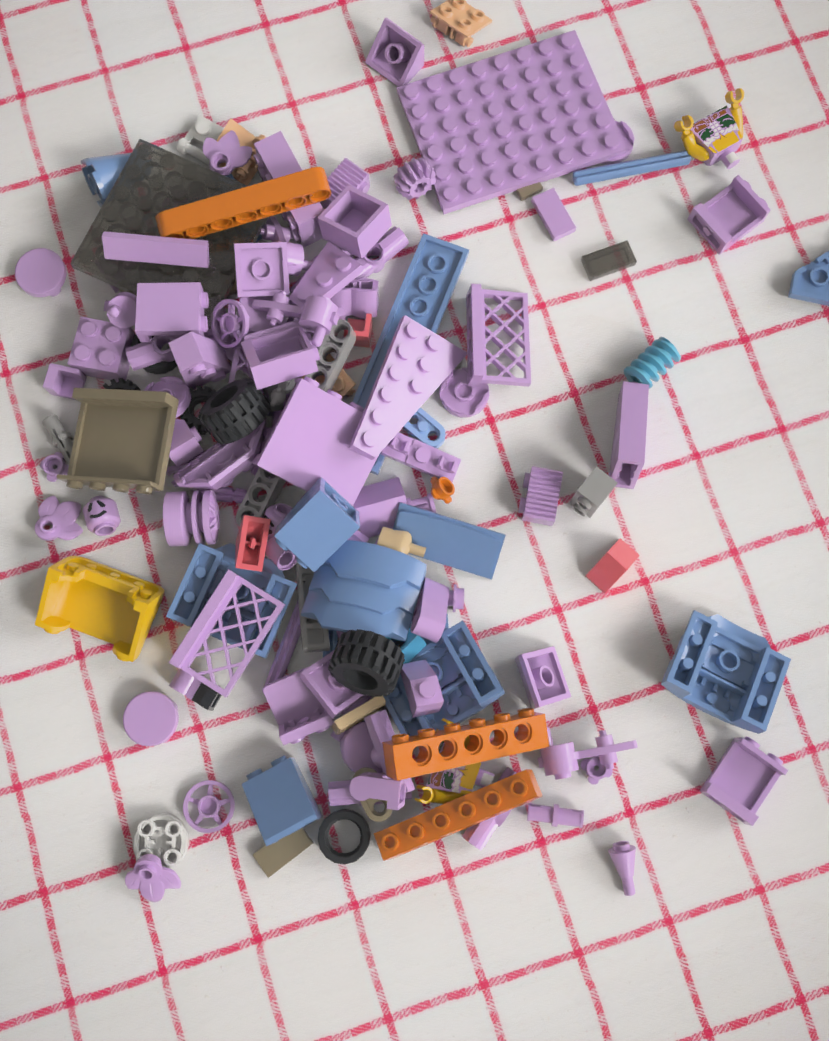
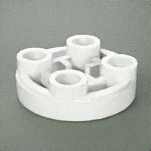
[133,814,189,868]

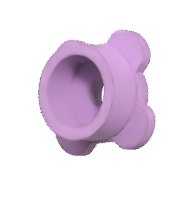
[40,452,69,482]
[448,584,464,612]
[580,755,613,784]

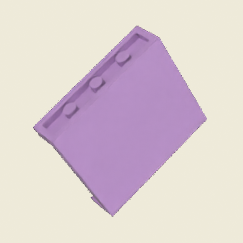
[252,376,380,506]

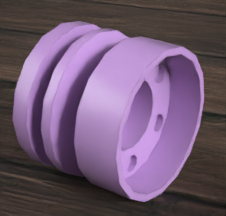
[163,490,220,547]

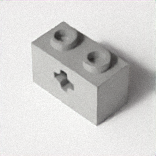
[570,466,618,518]

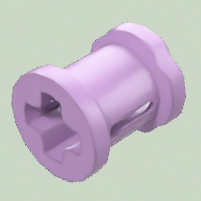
[406,493,436,513]

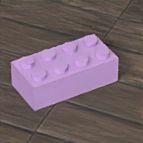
[253,131,324,248]

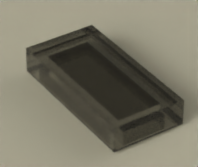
[581,240,637,281]

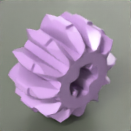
[393,157,436,200]

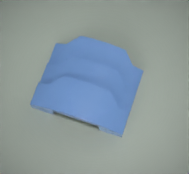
[301,540,427,641]
[166,543,297,659]
[661,610,791,734]
[383,620,505,737]

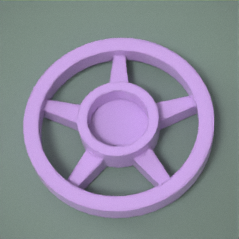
[211,299,250,348]
[183,780,235,833]

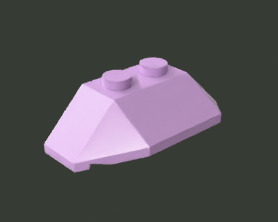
[173,422,264,491]

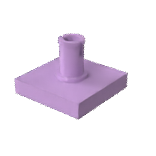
[234,242,290,297]
[299,651,366,719]

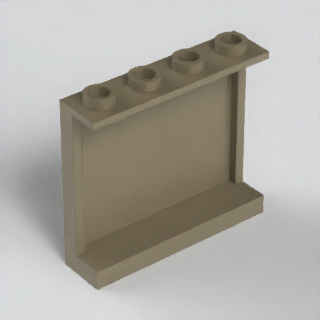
[57,388,179,494]

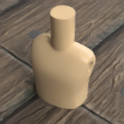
[377,527,426,557]

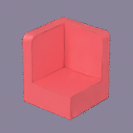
[343,313,373,348]

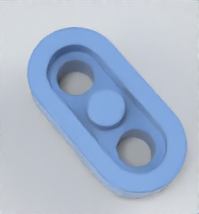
[403,408,446,448]

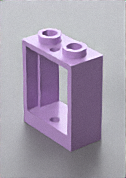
[241,325,320,390]

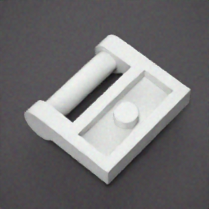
[177,115,224,168]

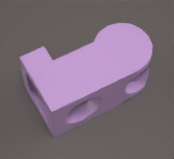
[349,772,407,810]

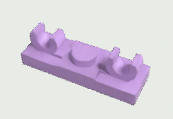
[380,432,461,482]

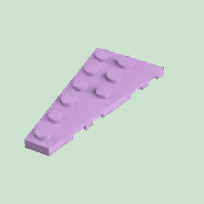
[349,315,467,460]

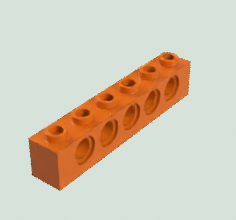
[382,708,549,781]
[374,769,543,861]

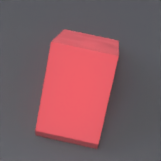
[235,515,271,572]
[585,538,640,594]

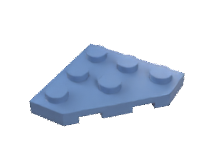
[788,251,829,306]

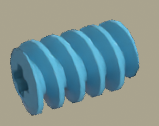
[624,337,681,389]

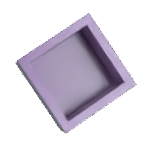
[317,185,392,259]
[67,317,135,382]

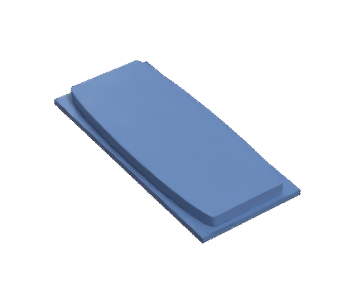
[393,502,506,580]

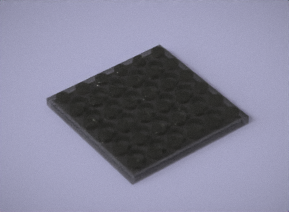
[70,139,268,329]

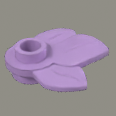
[203,130,252,177]
[35,496,83,541]
[125,854,181,902]

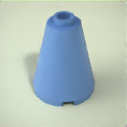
[81,152,154,208]

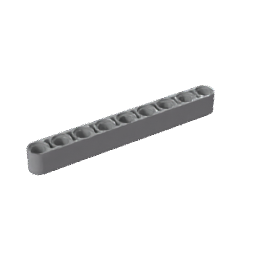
[235,319,356,527]

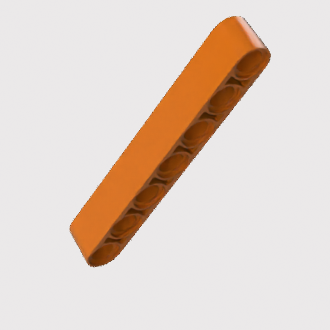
[155,167,331,239]

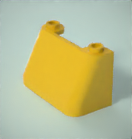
[35,556,165,662]

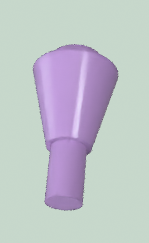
[608,841,636,896]

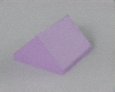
[365,18,424,87]
[353,477,407,538]
[515,646,571,709]

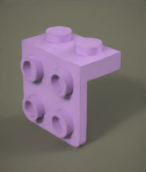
[263,667,334,746]

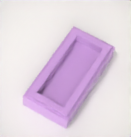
[531,188,576,242]

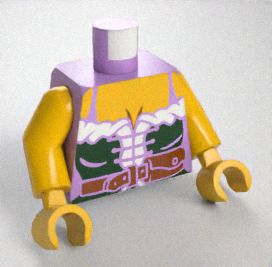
[674,88,744,169]
[414,718,494,804]

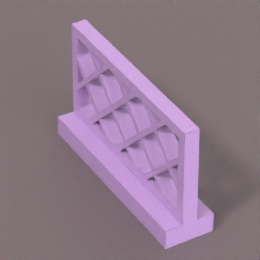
[466,284,531,387]
[169,569,285,697]

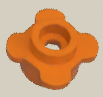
[430,476,455,504]

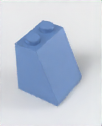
[274,477,360,572]
[242,755,323,846]

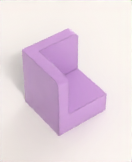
[43,363,87,400]

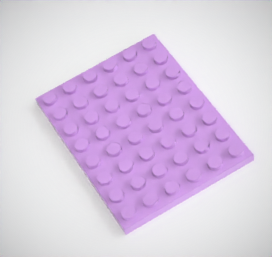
[396,30,627,215]

